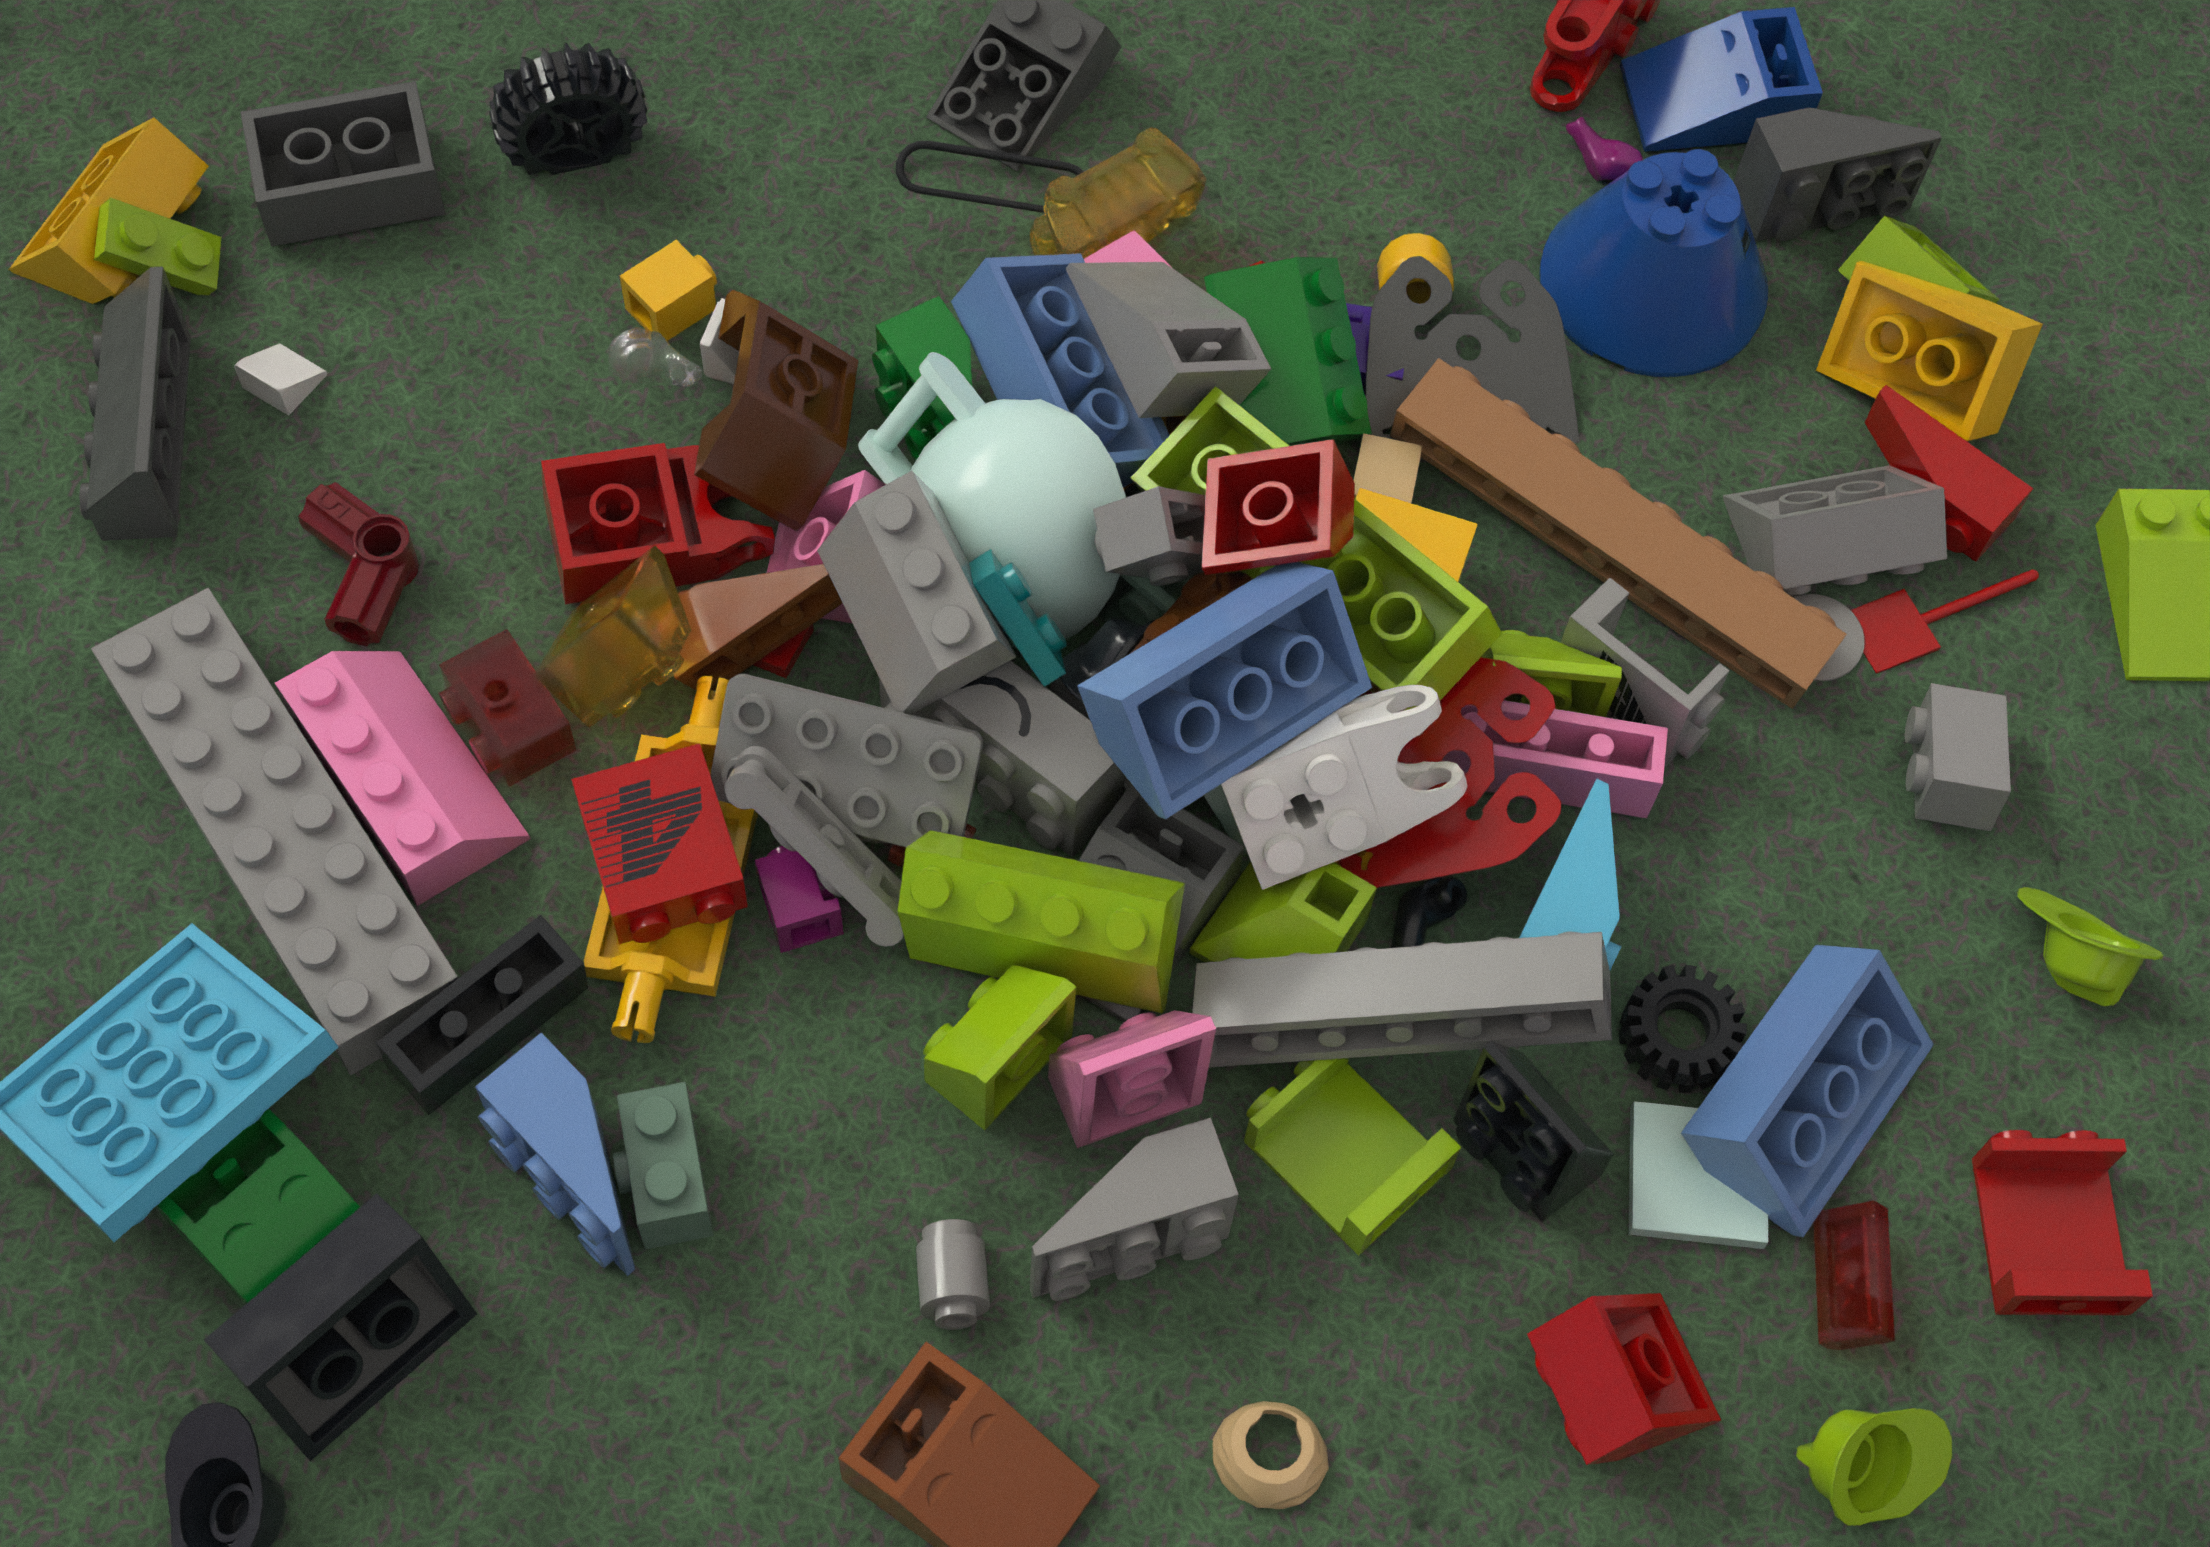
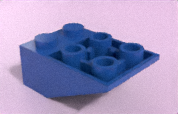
[1620,7,1823,152]

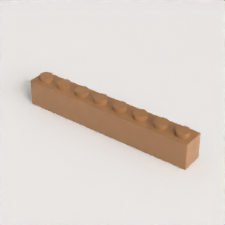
[1390,358,1847,709]

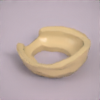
[1213,1401,1329,1509]

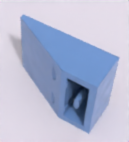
[475,1033,635,1276]

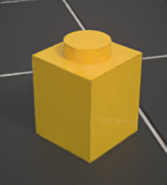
[620,240,717,345]

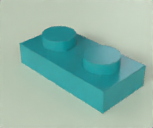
[969,549,1067,687]

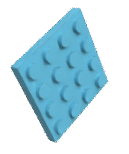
[0,923,339,1242]

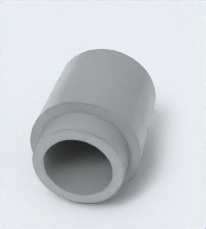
[916,1219,990,1330]

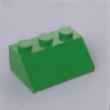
[1204,257,1372,446]

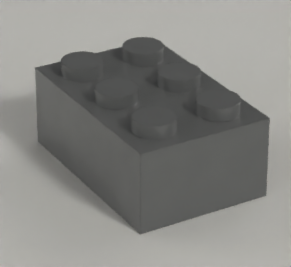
[240,81,446,247]

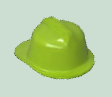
[2017,887,2163,1006]
[1796,1408,1952,1526]

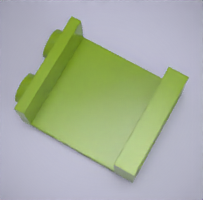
[1244,1058,1461,1256]

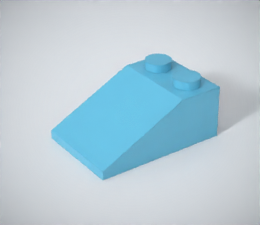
[1519,778,1621,970]

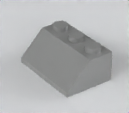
[1723,465,1947,596]
[817,470,1016,715]

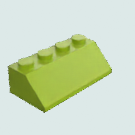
[897,830,1185,1013]

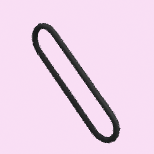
[896,141,1091,215]

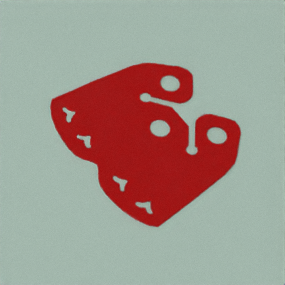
[1338,657,1561,888]

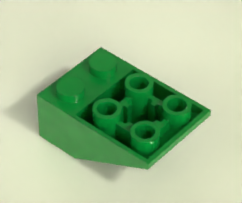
[872,296,972,461]
[156,1108,360,1304]

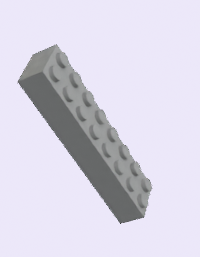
[91,588,458,1076]

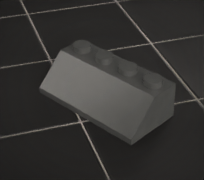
[79,267,191,541]

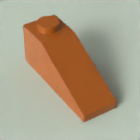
[647,564,843,691]

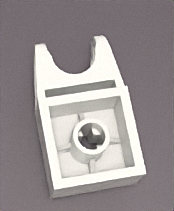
[1221,685,1468,890]

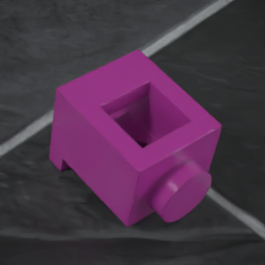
[755,846,844,953]

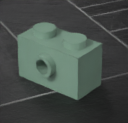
[613,1082,714,1250]

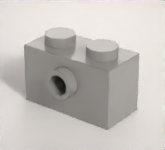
[1093,486,1206,586]
[1905,683,2011,831]

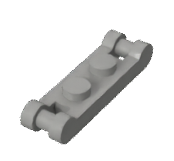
[724,746,904,947]

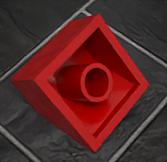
[1202,439,1355,575]
[1527,1293,1721,1465]

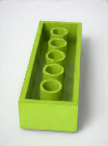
[1130,386,1502,711]

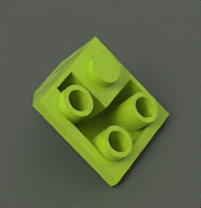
[1189,861,1377,963]

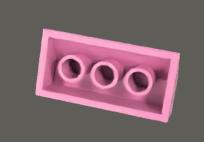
[275,651,530,906]

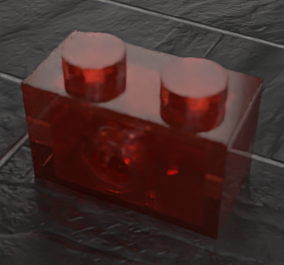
[438,629,577,787]

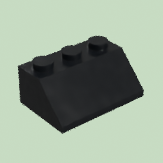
[204,1193,477,1461]

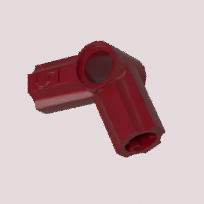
[298,482,419,647]

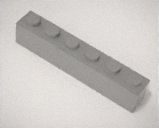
[1192,932,1612,1067]

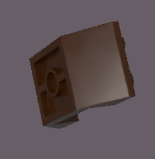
[694,290,858,531]

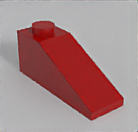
[1864,385,2033,562]

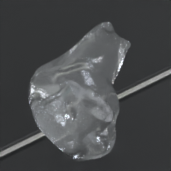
[608,327,702,388]

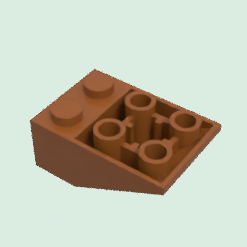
[838,1342,1100,1547]

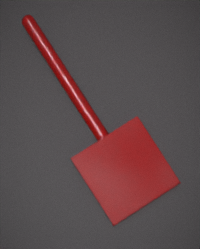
[1851,569,2039,673]

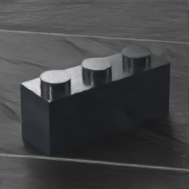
[376,914,588,1115]

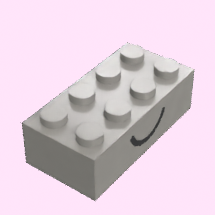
[879,661,1125,858]

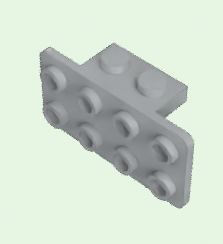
[710,674,983,847]

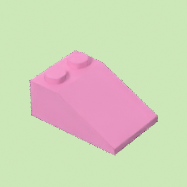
[1048,1010,1216,1148]

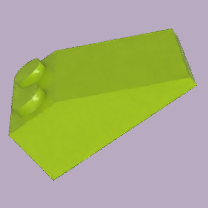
[2095,489,2210,681]

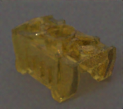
[1029,127,1207,259]

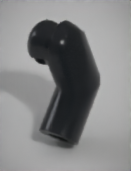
[1391,876,1467,948]

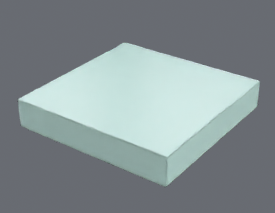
[1628,1101,1768,1249]

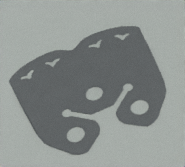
[1366,256,1580,463]

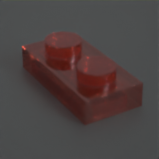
[1813,1200,1895,1350]

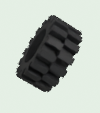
[1618,965,1747,1093]

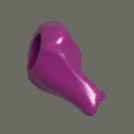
[1566,117,1643,181]

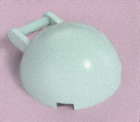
[858,352,1126,648]

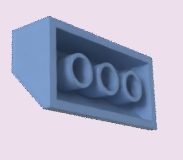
[951,253,1169,487]
[1077,562,1372,819]
[1681,945,1934,1237]

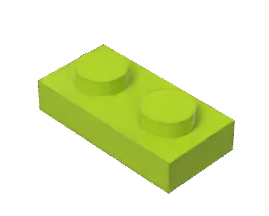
[94,198,222,295]

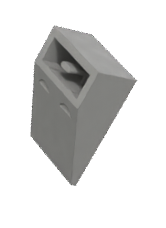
[1066,262,1271,418]
[1030,1118,1239,1301]

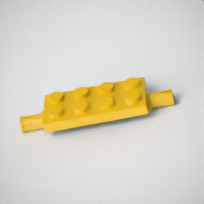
[583,676,758,1043]

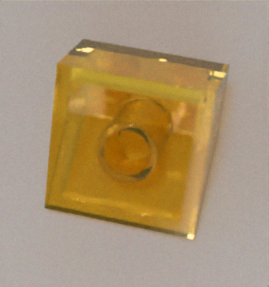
[534,545,691,728]

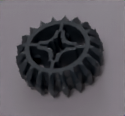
[489,43,647,175]

